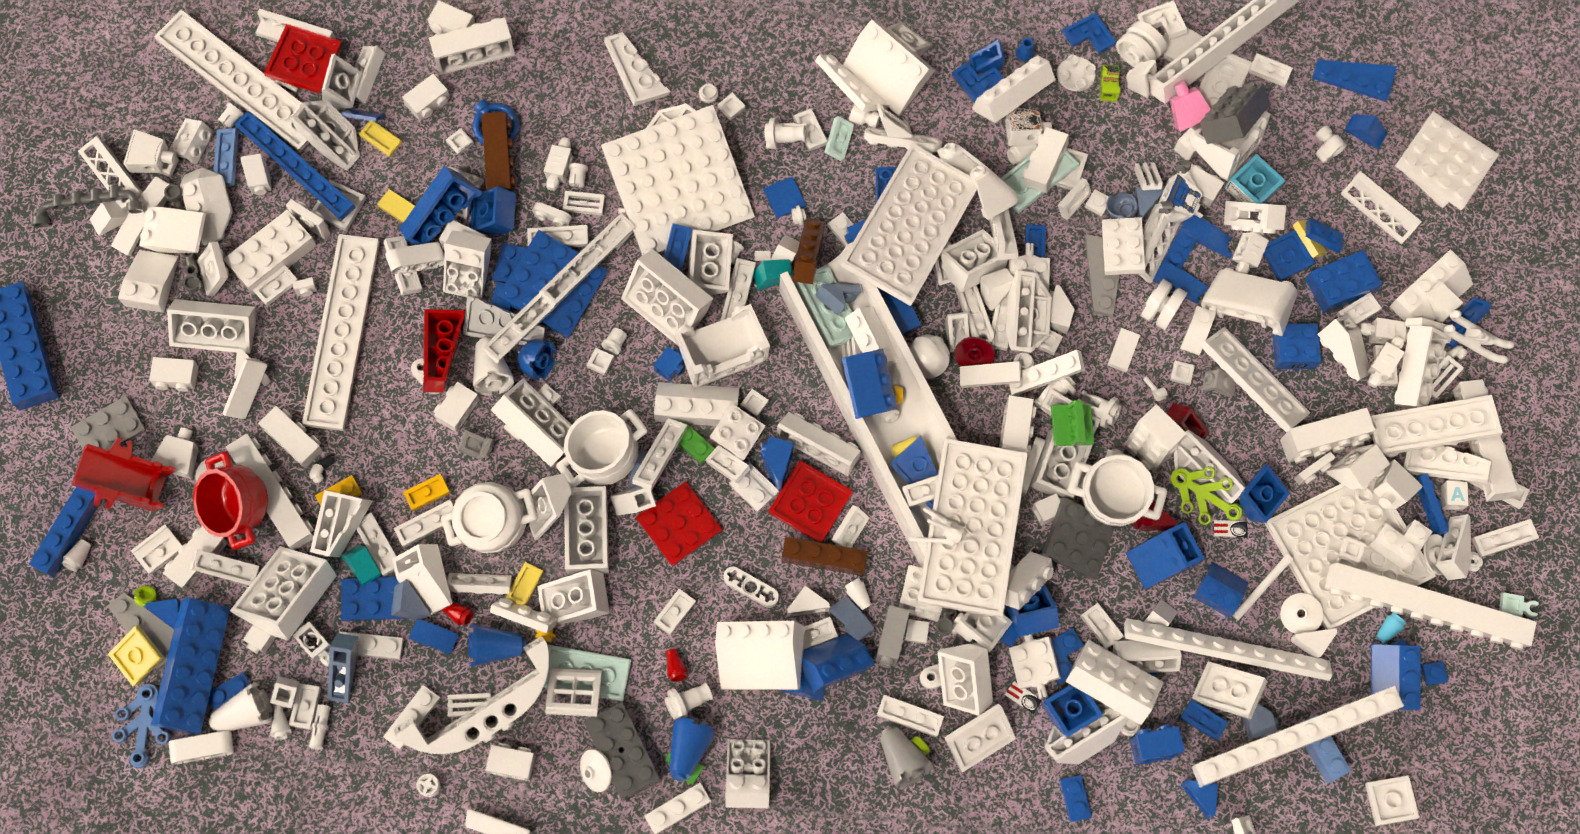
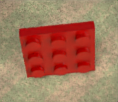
[264,24,342,94]
[768,460,853,543]
[635,481,722,567]

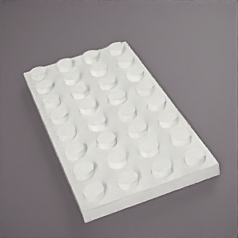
[840,143,977,306]
[917,438,1028,618]

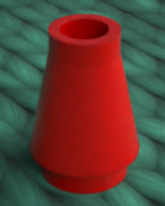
[441,602,473,626]
[665,649,688,682]

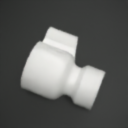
[849,104,880,128]
[1315,125,1347,163]

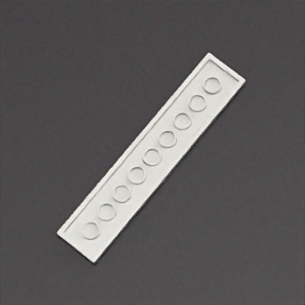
[154,10,310,152]
[302,234,380,431]

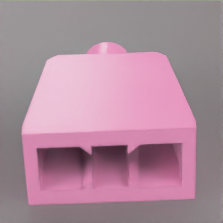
[1170,81,1211,132]

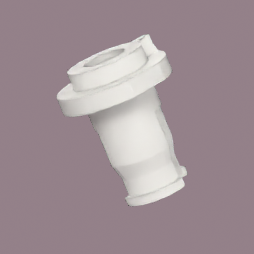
[765,118,808,149]
[1034,377,1076,413]
[1078,390,1122,429]
[665,683,713,719]

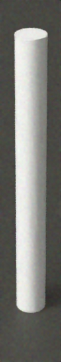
[1232,554,1293,621]

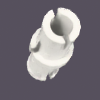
[309,705,331,750]

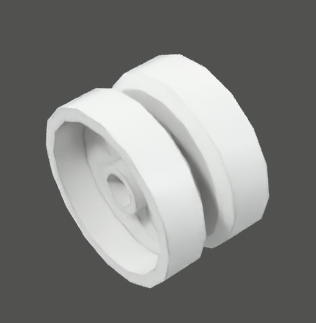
[1116,21,1167,67]
[1141,279,1187,330]

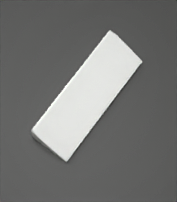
[355,46,385,103]
[223,358,267,419]
[465,809,531,834]

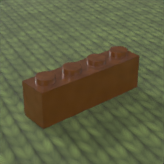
[481,112,516,192]
[793,219,825,284]
[781,537,868,576]

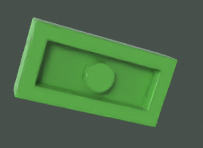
[678,422,715,465]

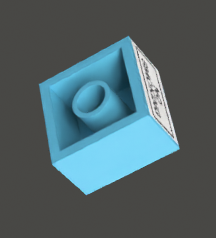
[1225,154,1286,215]

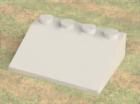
[843,19,936,116]
[621,249,713,346]
[231,546,337,641]
[715,621,805,690]

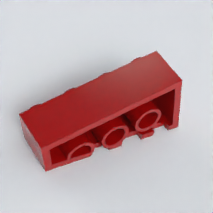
[423,309,466,393]

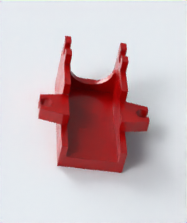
[71,437,176,512]

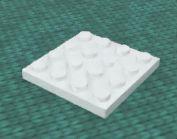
[1395,111,1499,210]

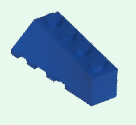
[399,165,483,245]

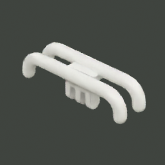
[1443,310,1514,364]

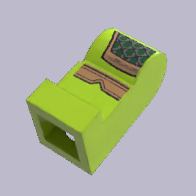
[1099,64,1120,102]

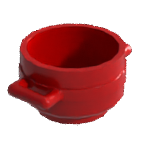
[193,451,268,550]

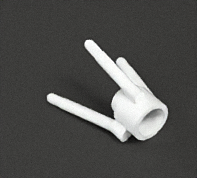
[909,508,964,545]

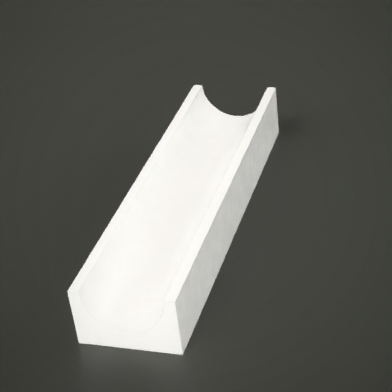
[779,242,958,568]

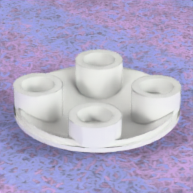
[1057,55,1096,91]

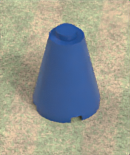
[468,624,526,666]
[669,718,715,782]

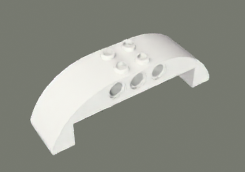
[394,636,549,754]

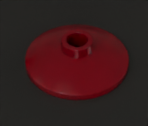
[954,337,995,367]

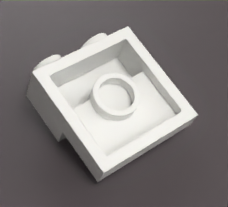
[953,612,1012,652]

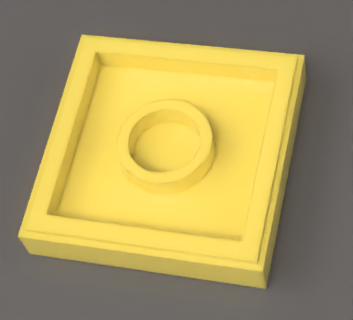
[108,625,164,686]

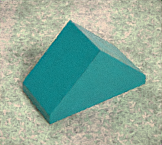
[754,259,794,291]
[340,544,381,586]

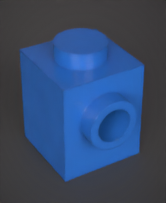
[653,346,685,382]

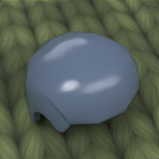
[1106,192,1138,219]

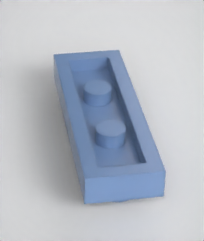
[214,128,239,187]

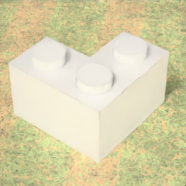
[1368,520,1433,570]

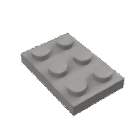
[70,396,147,450]

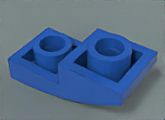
[408,619,458,655]

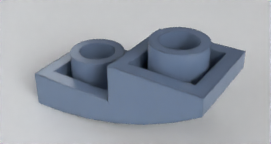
[830,596,874,641]

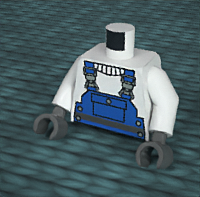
[1156,159,1207,222]

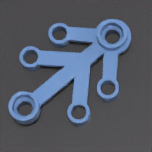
[112,684,170,768]

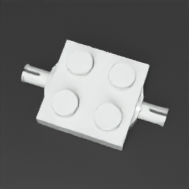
[1008,243,1050,293]
[1009,634,1061,699]

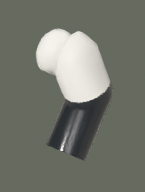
[309,455,334,483]

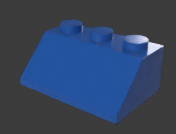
[842,348,897,419]
[801,634,875,693]
[1371,644,1421,710]

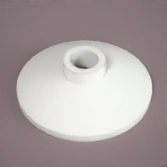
[1424,534,1443,576]
[1280,593,1323,634]
[580,749,612,792]

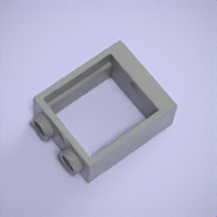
[875,605,910,668]

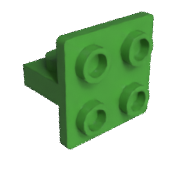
[1051,400,1094,446]

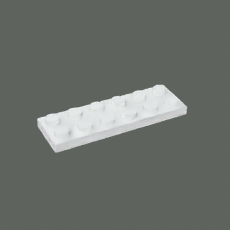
[1201,327,1310,433]
[1370,395,1503,455]

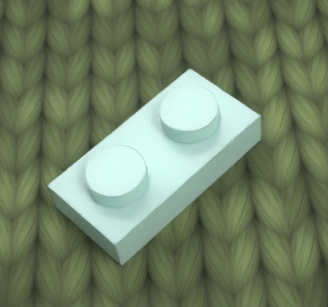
[824,116,854,161]

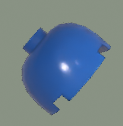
[518,339,556,380]

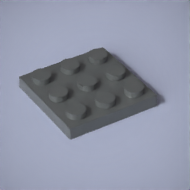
[1041,497,1115,580]

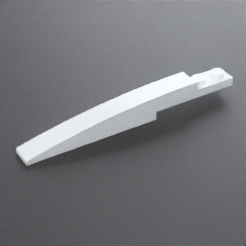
[482,213,636,363]

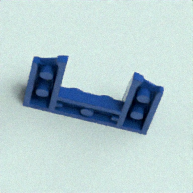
[1153,215,1232,304]

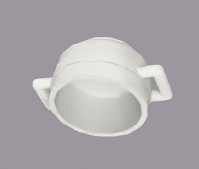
[556,409,647,487]
[1067,455,1167,527]
[441,482,537,553]

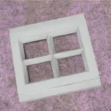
[545,668,602,717]

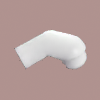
[1439,345,1468,369]

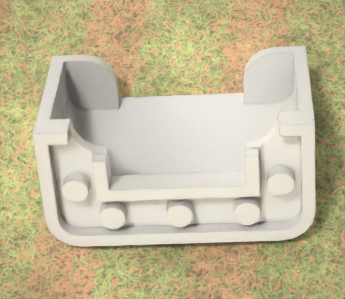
[1189,111,1271,181]
[937,143,1018,220]
[1201,268,1298,336]
[675,304,770,387]

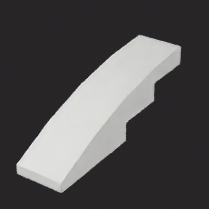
[111,176,170,256]

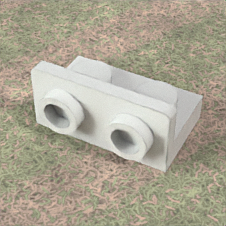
[168,118,214,164]

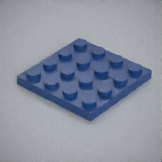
[498,230,608,339]

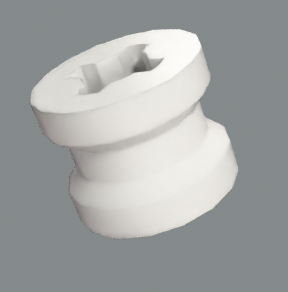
[417,774,440,797]

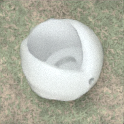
[910,334,950,379]

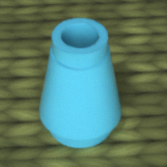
[1376,613,1406,644]

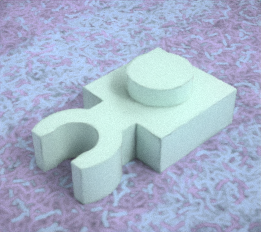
[1499,593,1539,618]

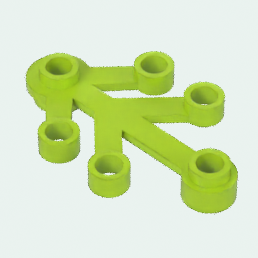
[1171,466,1244,525]

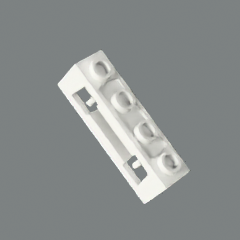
[1224,201,1286,233]

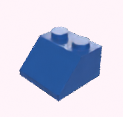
[470,186,516,235]
[761,436,794,491]
[1239,464,1290,523]
[1193,562,1249,618]
[1042,685,1103,738]

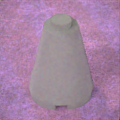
[880,727,933,789]

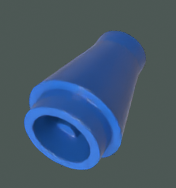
[1015,38,1035,62]

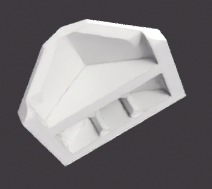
[877,102,912,138]

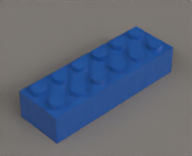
[0,281,60,411]
[151,597,230,734]

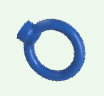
[473,99,520,145]

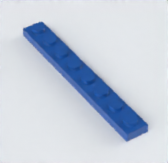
[234,111,356,221]

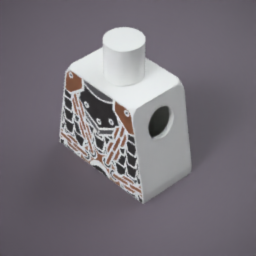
[1005,108,1052,146]

